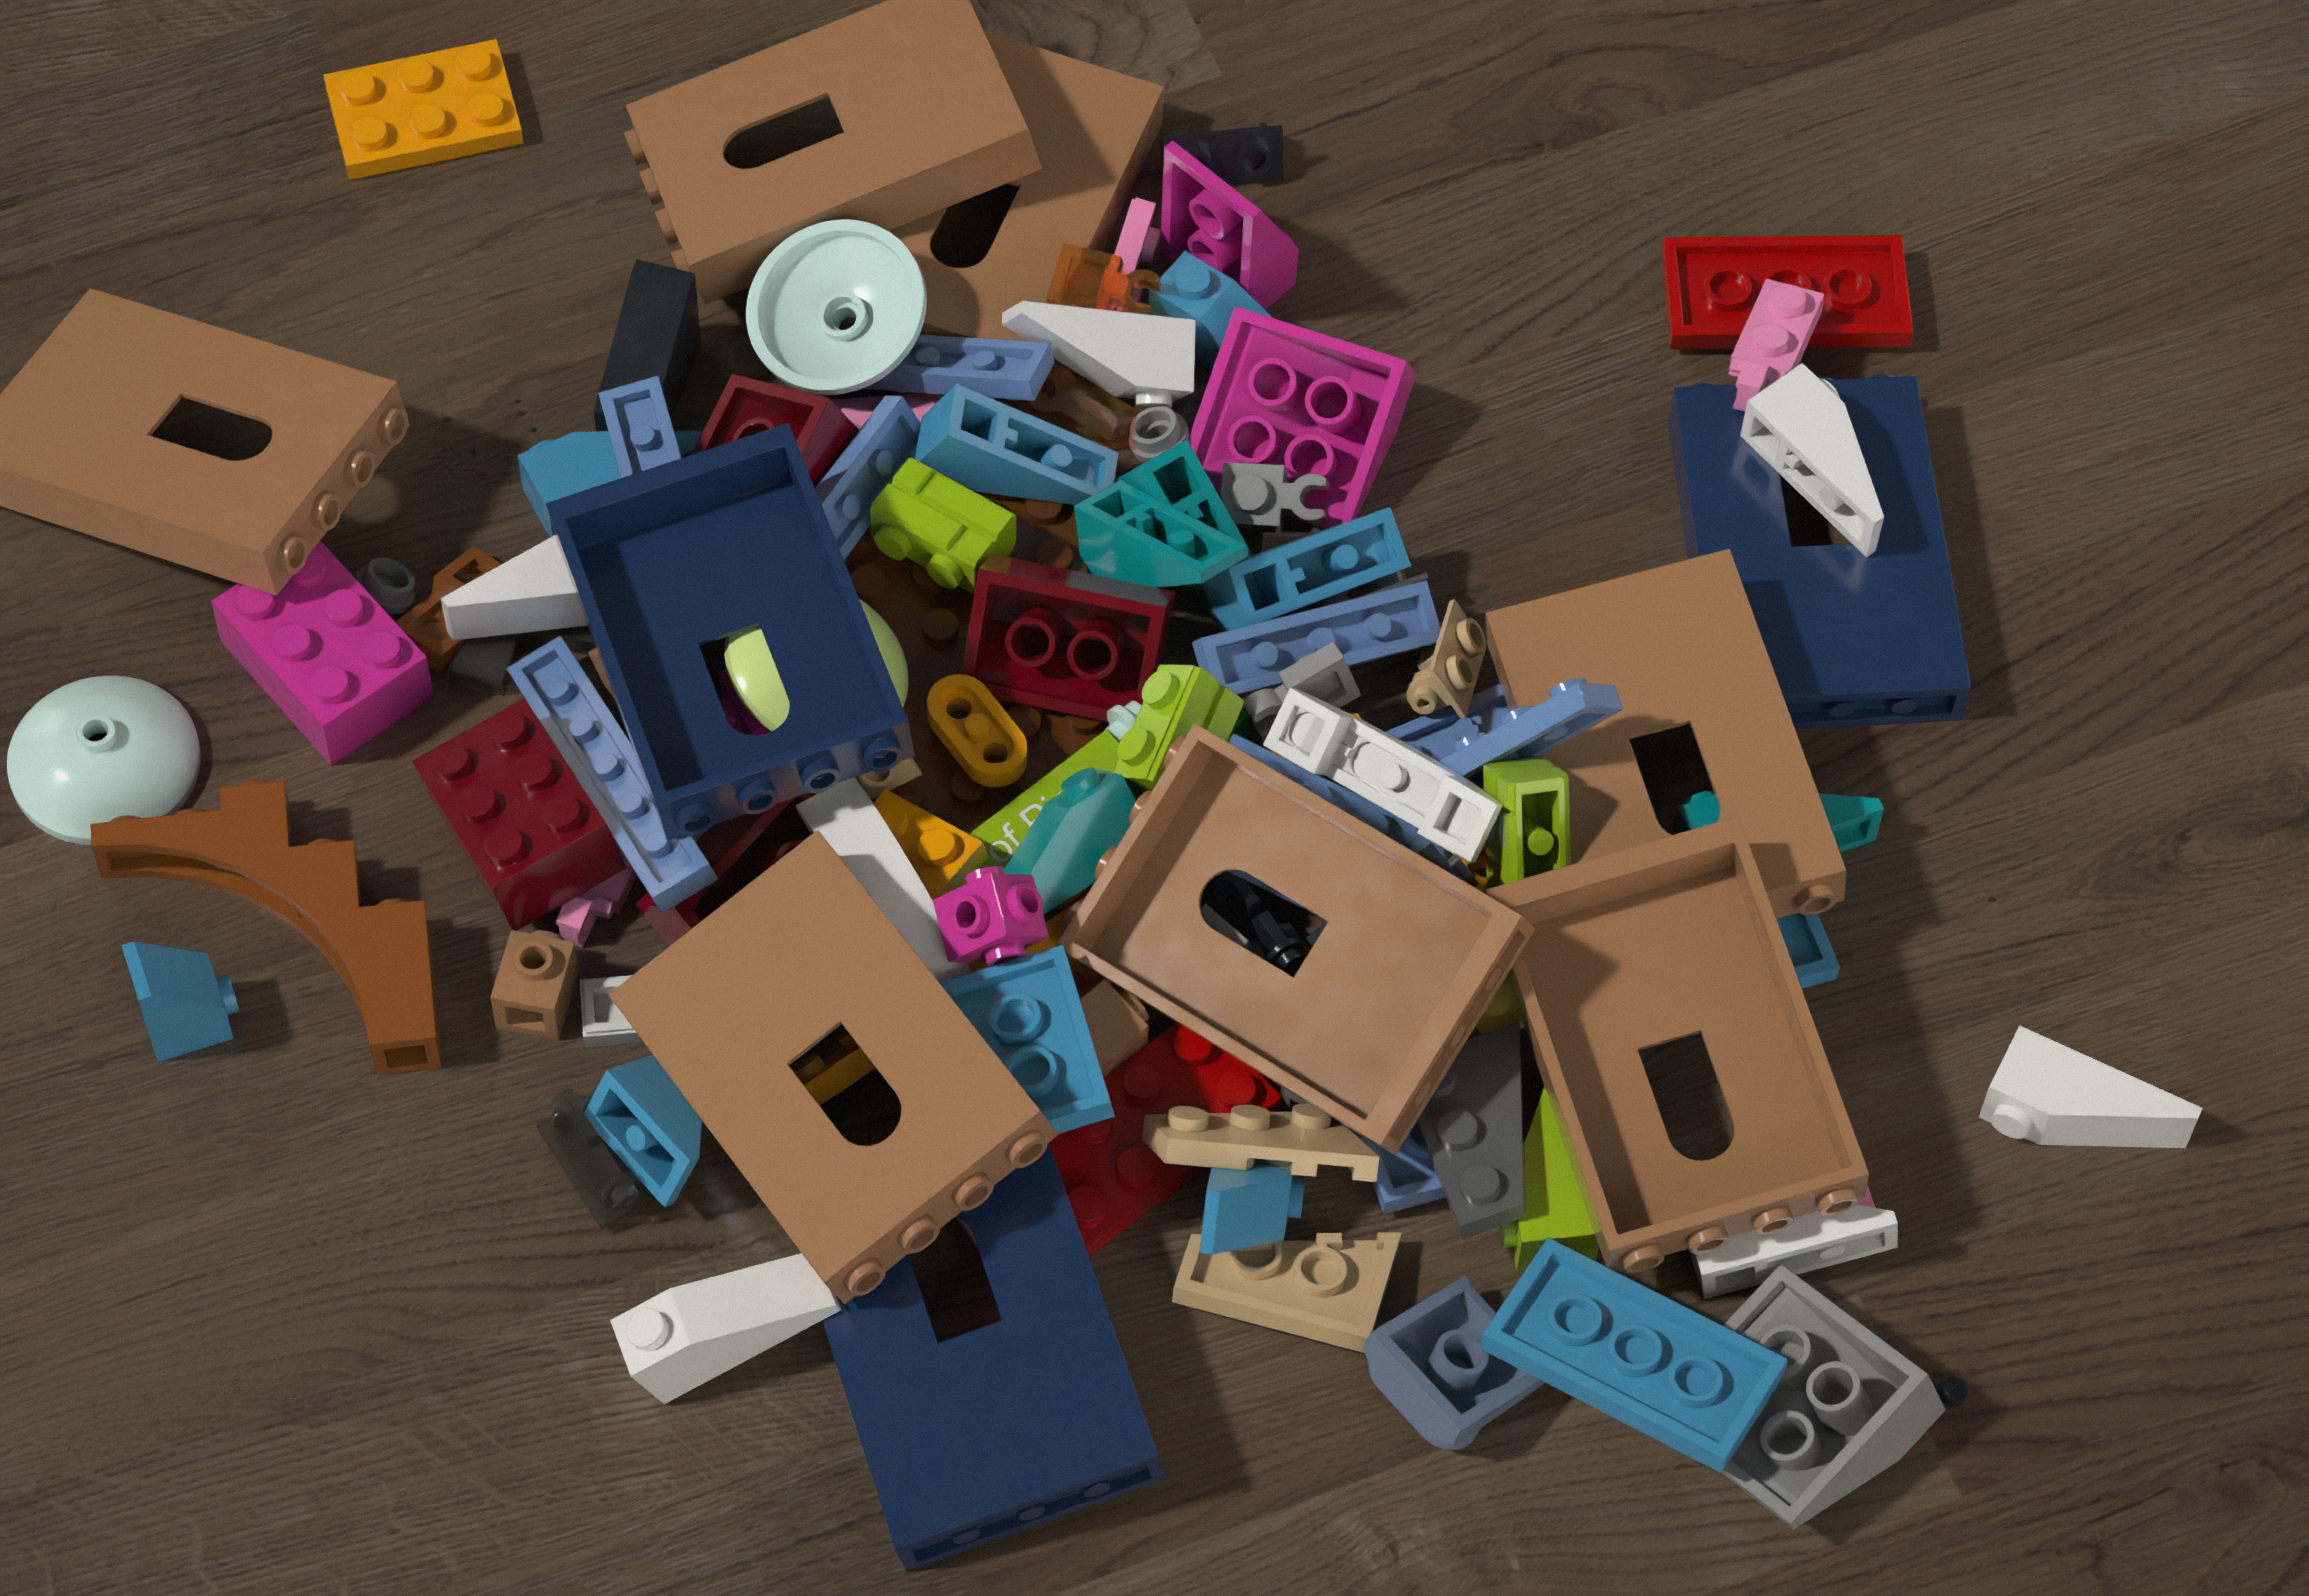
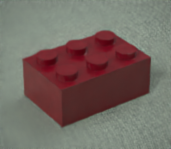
[412,698,627,931]

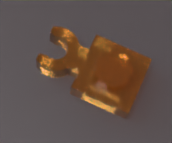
[1046,243,1162,315]

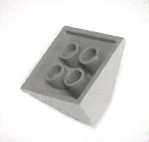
[1722,1264,1945,1530]

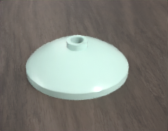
[746,219,927,395]
[7,675,201,846]

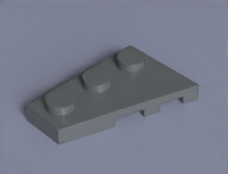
[1416,1022,1526,1239]

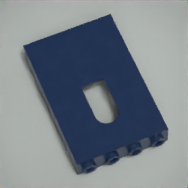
[1668,374,1971,729]
[546,423,915,841]
[822,1143,1167,1572]

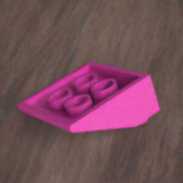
[1188,306,1417,529]

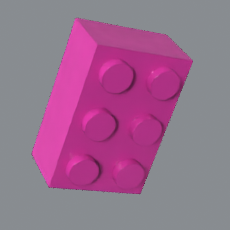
[211,540,434,766]

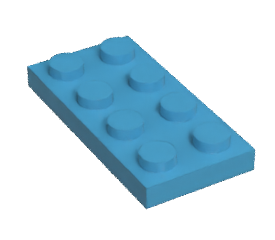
[1480,1238,1788,1474]

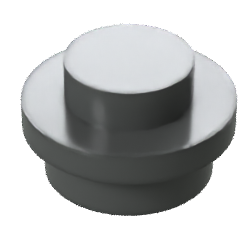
[354,558,415,615]

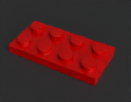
[1661,235,1914,349]
[1049,1023,1282,1257]

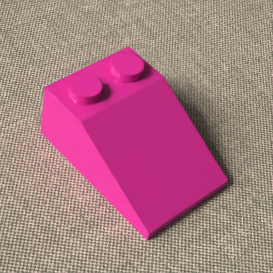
[1160,141,1298,310]

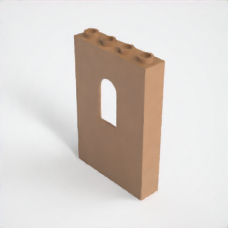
[624,0,1042,305]
[839,30,1164,341]
[0,288,410,596]
[1486,549,1846,919]
[1056,723,1535,1156]
[1486,816,1869,1273]
[608,830,1059,1304]

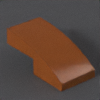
[395,546,502,673]

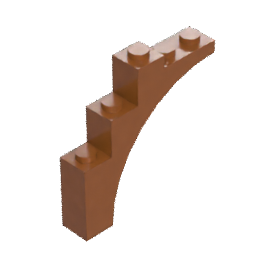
[90,779,442,1076]

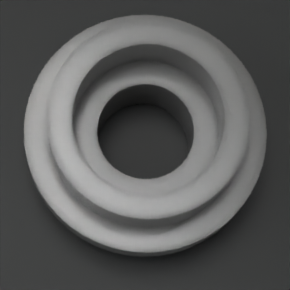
[1129,406,1190,463]

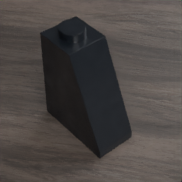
[593,259,701,432]

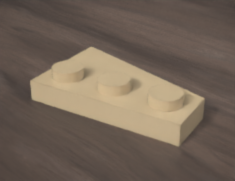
[1142,1103,1380,1182]
[1172,1232,1402,1353]

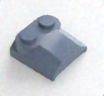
[1363,1276,1545,1450]

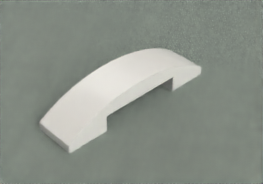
[1263,688,1503,863]
[796,777,972,982]

